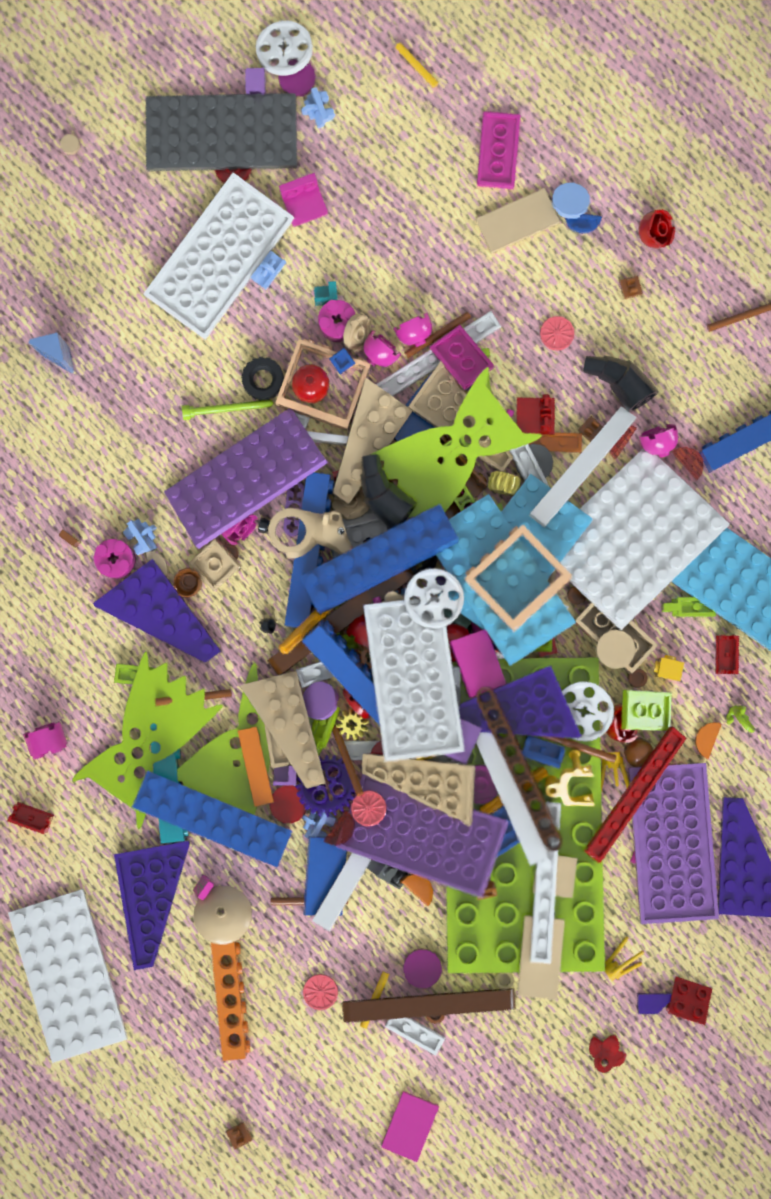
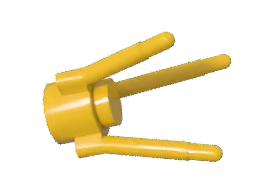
[601,752,629,792]
[605,937,644,981]

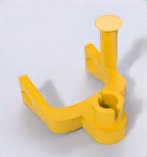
[545,750,594,806]

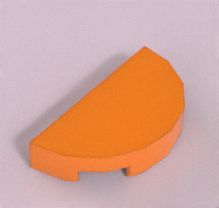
[695,722,722,759]
[400,874,433,906]

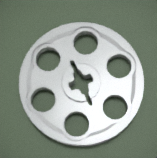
[256,21,313,75]
[404,569,464,628]
[562,682,614,741]

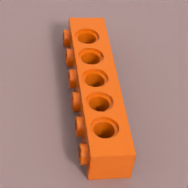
[211,941,250,1061]

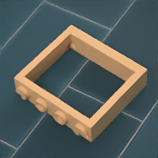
[275,339,371,431]
[465,525,572,632]

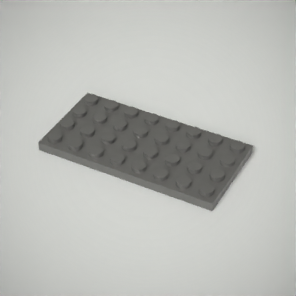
[146,93,297,171]

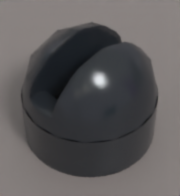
[258,517,270,533]
[259,618,276,634]

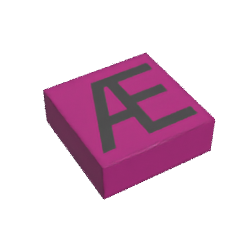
[193,874,214,900]

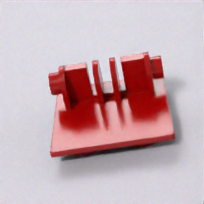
[517,394,555,435]
[666,976,713,1026]

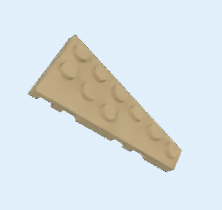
[408,361,513,472]
[332,378,413,505]
[240,671,325,788]
[362,753,475,826]

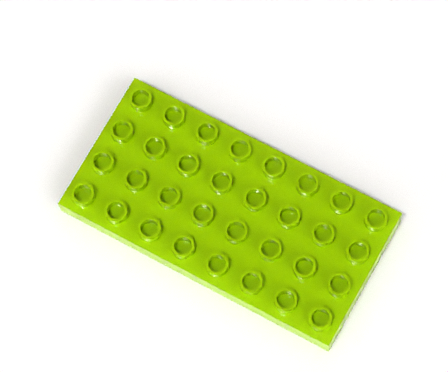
[446,658,605,973]

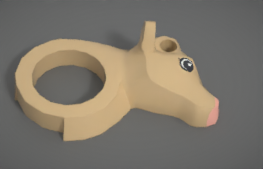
[268,508,353,558]

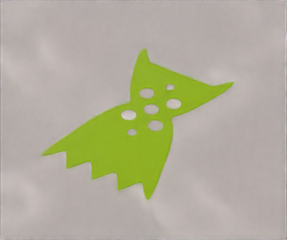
[370,367,542,517]
[72,652,223,829]
[177,662,314,815]

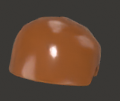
[173,568,203,598]
[624,737,653,767]

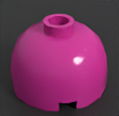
[393,312,432,347]
[363,330,402,367]
[639,424,679,458]
[222,513,258,545]

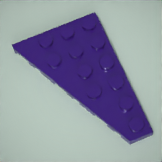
[93,559,221,663]
[458,666,582,738]
[718,797,771,917]
[114,840,190,970]

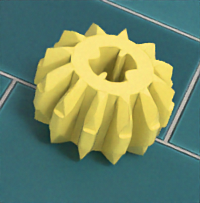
[488,471,521,496]
[336,707,370,740]

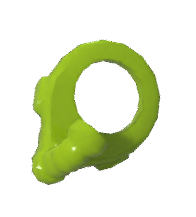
[726,705,755,733]

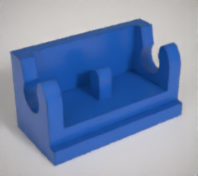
[522,735,565,769]

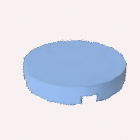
[552,183,590,219]

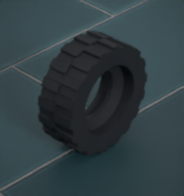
[241,357,284,401]

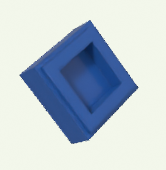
[329,348,356,375]

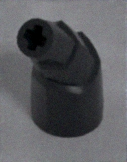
[583,356,659,412]
[360,454,417,529]

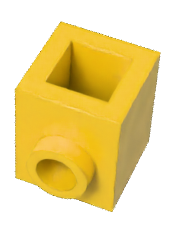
[653,655,685,682]

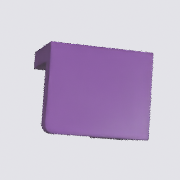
[245,68,266,95]
[273,765,297,785]

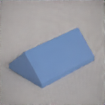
[28,333,74,374]

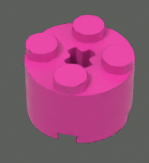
[318,300,356,342]
[94,539,136,579]
[23,721,67,760]

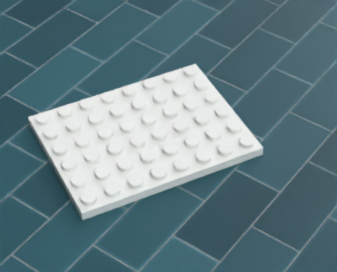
[561,449,730,631]

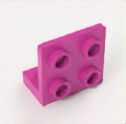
[279,173,328,227]

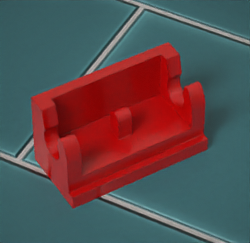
[715,635,739,674]
[7,802,54,834]

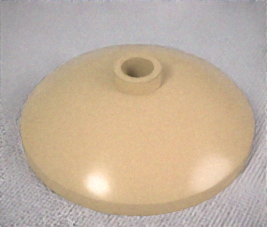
[194,886,252,944]

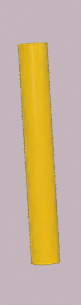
[395,42,439,88]
[360,971,390,1029]

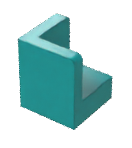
[314,281,338,306]

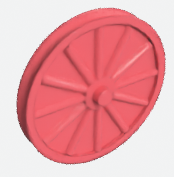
[540,316,574,351]
[351,791,386,826]
[303,974,338,1010]

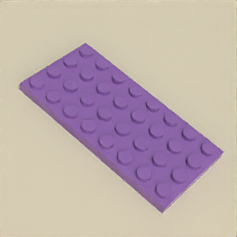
[164,408,328,549]
[628,763,719,924]
[336,774,509,898]

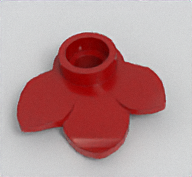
[589,1035,627,1073]

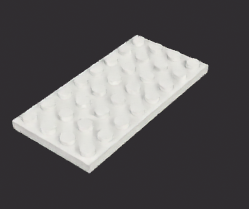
[144,173,294,340]
[363,596,464,762]
[8,889,128,1063]

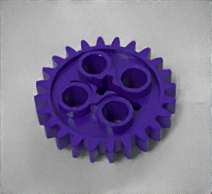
[296,755,356,817]

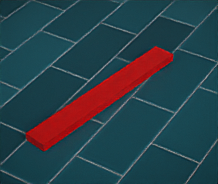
[584,726,687,863]

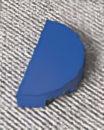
[565,214,602,234]

